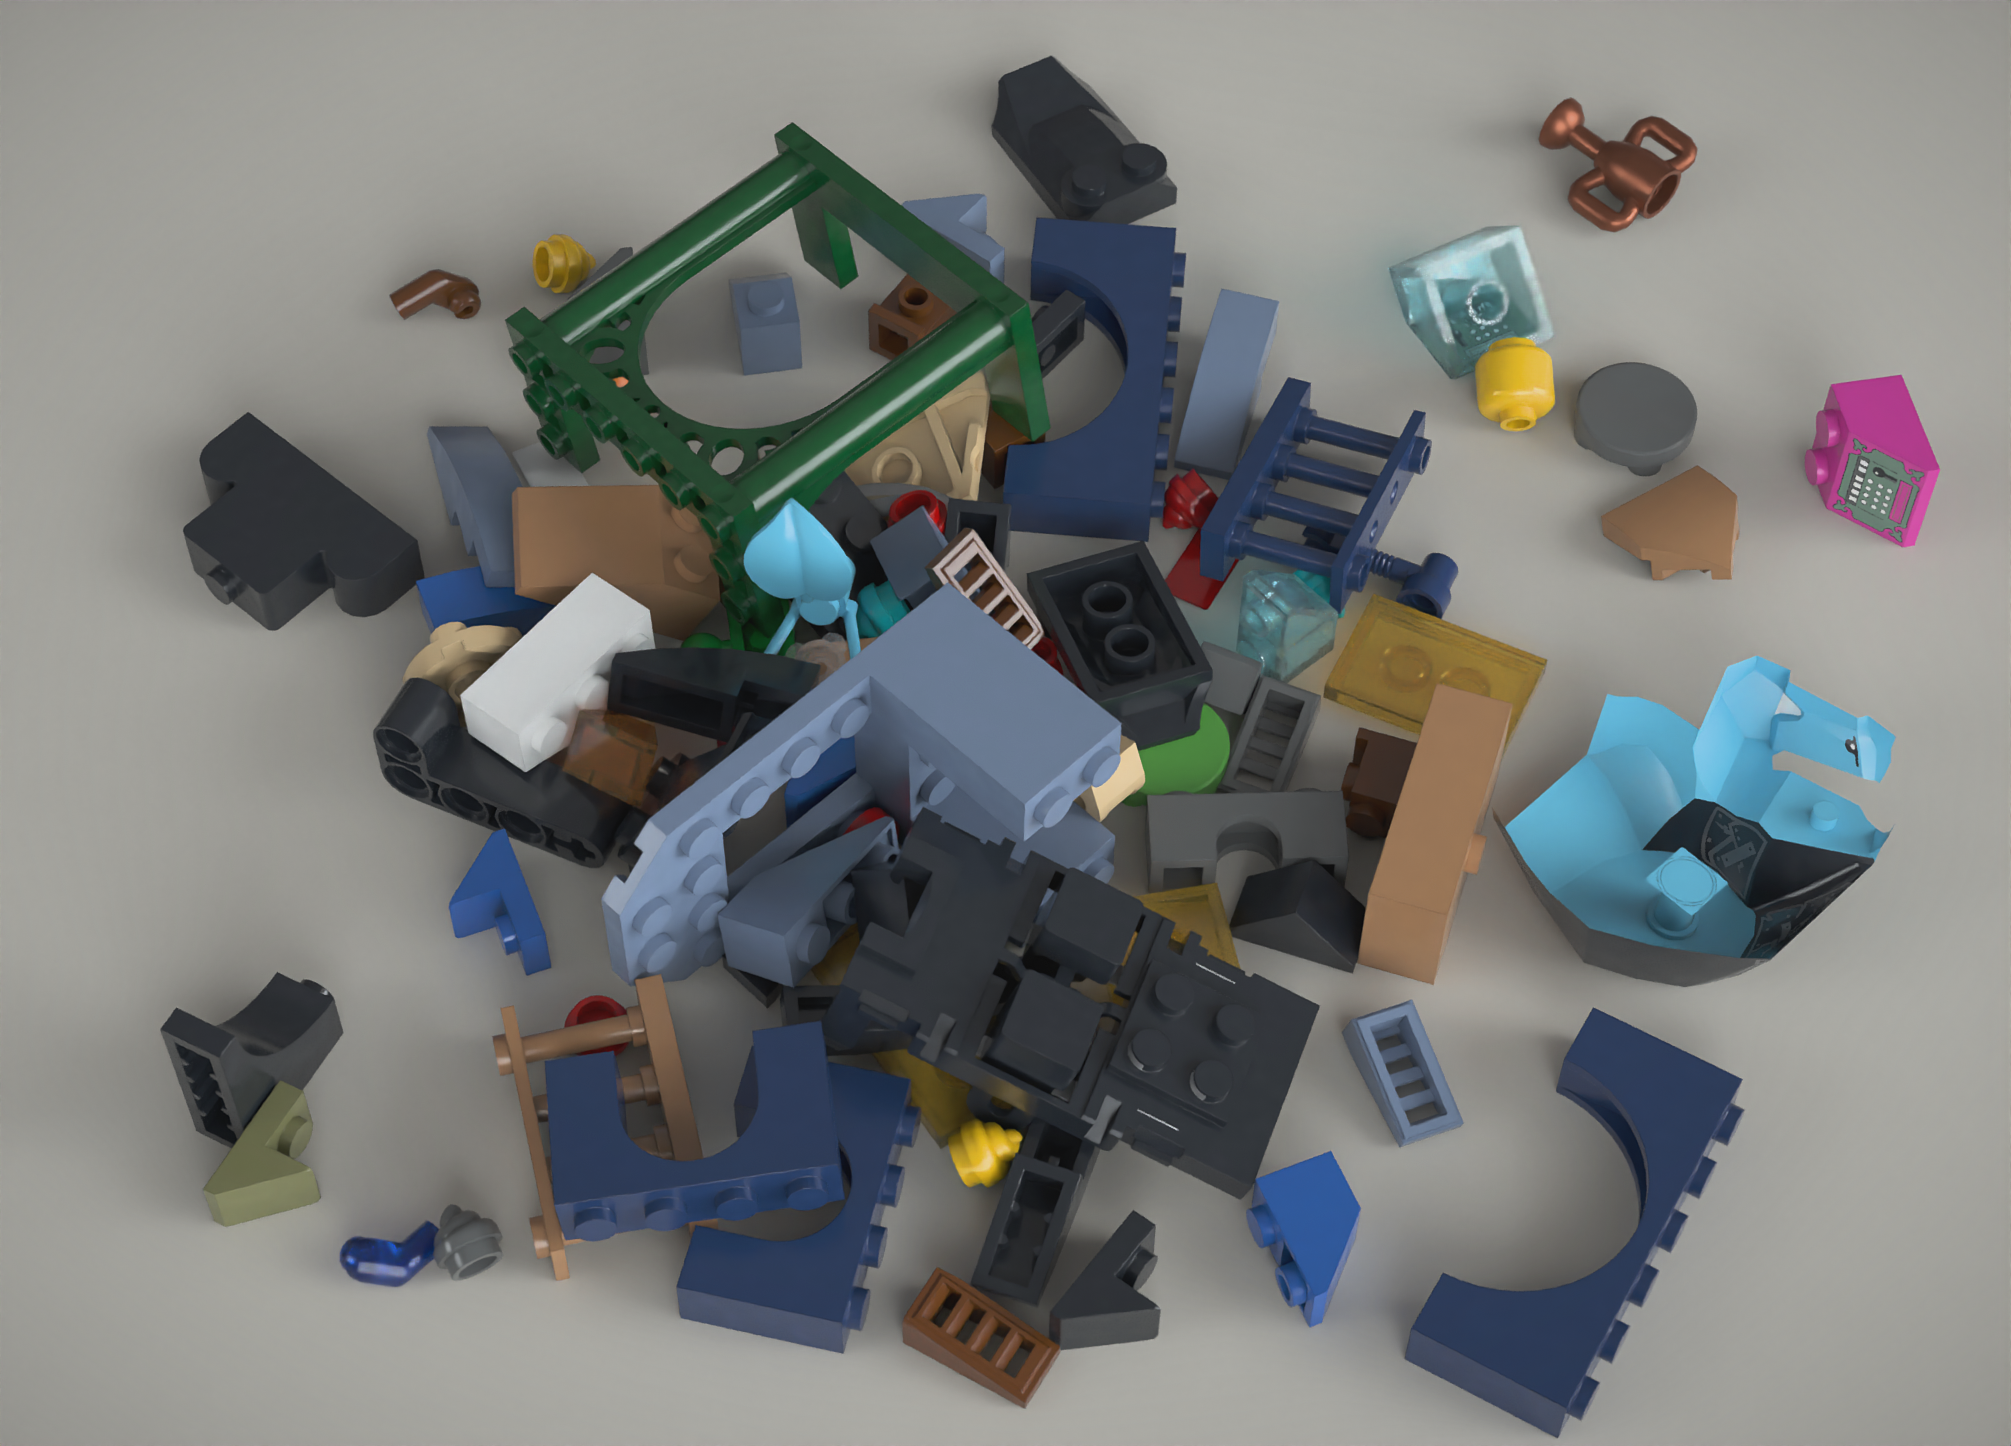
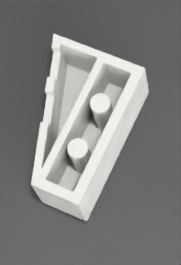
[460,573,655,772]

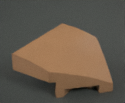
[1601,465,1739,580]

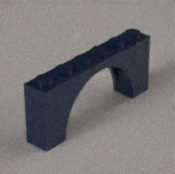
[1405,1007,1745,1438]

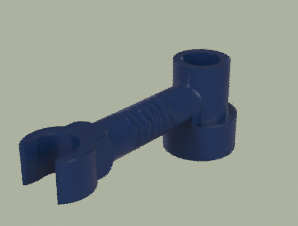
[1302,526,1458,626]

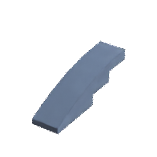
[427,426,523,588]

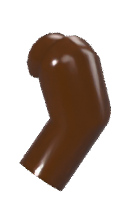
[389,269,481,320]

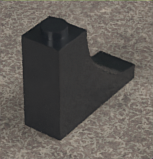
[160,972,343,1149]

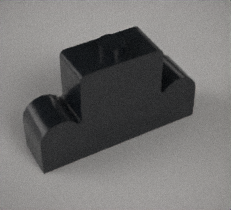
[183,412,425,631]

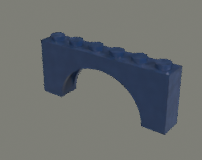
[1003,217,1186,542]

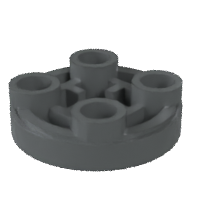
[1574,362,1697,476]

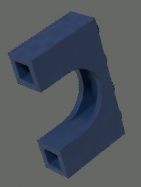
[545,1021,845,1241]
[676,1046,921,1354]

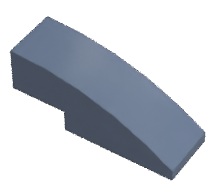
[1174,288,1279,480]

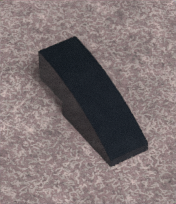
[607,647,821,743]

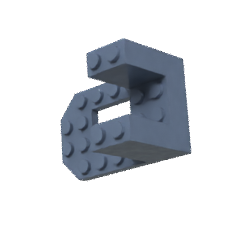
[601,583,1122,987]

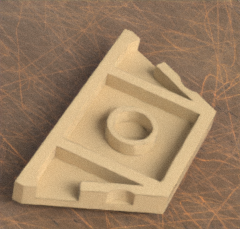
[844,371,990,523]

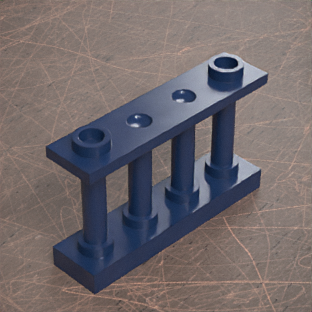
[1200,377,1432,614]

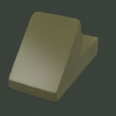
[203,1080,321,1227]

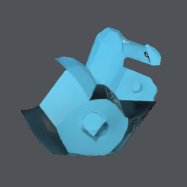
[1492,656,1896,987]

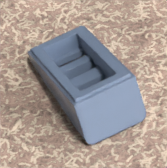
[1342,1000,1464,1147]

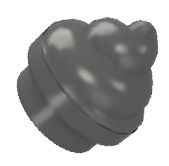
[433,1204,503,1281]

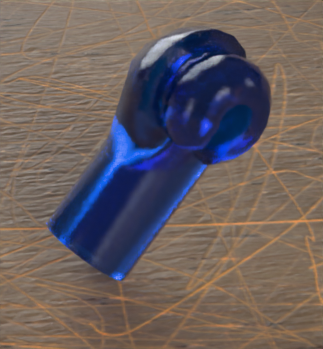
[339,1220,439,1287]

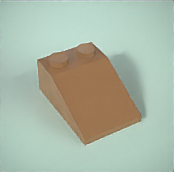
[512,485,720,641]

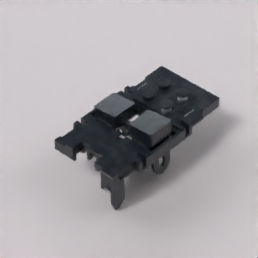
[820,807,1320,1200]

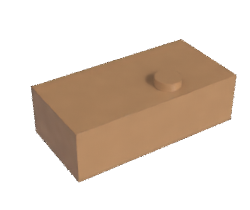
[1357,683,1513,985]

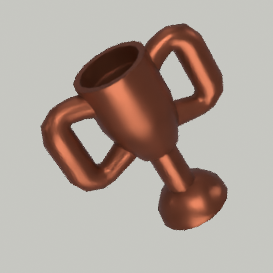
[1539,97,1698,233]

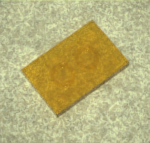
[1323,593,1548,761]

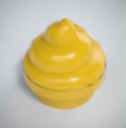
[532,234,596,293]
[948,1119,1022,1188]

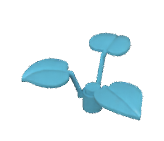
[744,498,861,659]

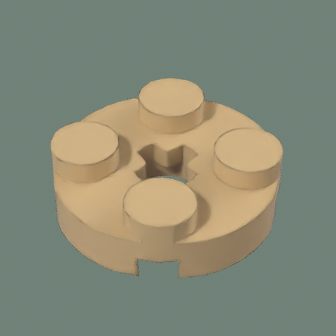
[402,622,523,727]

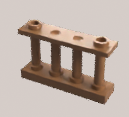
[492,974,719,1281]

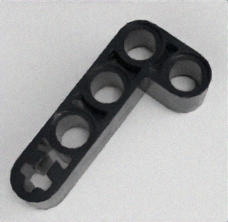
[373,677,633,868]

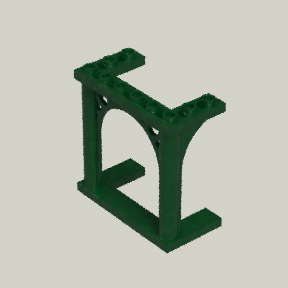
[505,122,1051,638]

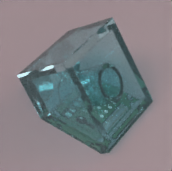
[1388,225,1555,379]

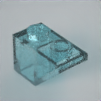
[1236,569,1338,683]

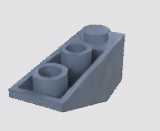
[718,816,900,988]

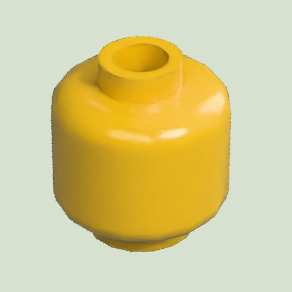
[1475,337,1555,431]

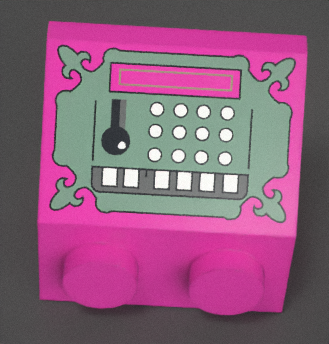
[1805,375,1940,547]

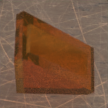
[563,709,658,807]

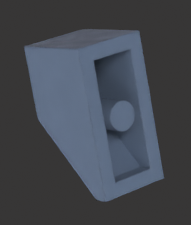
[728,273,802,376]

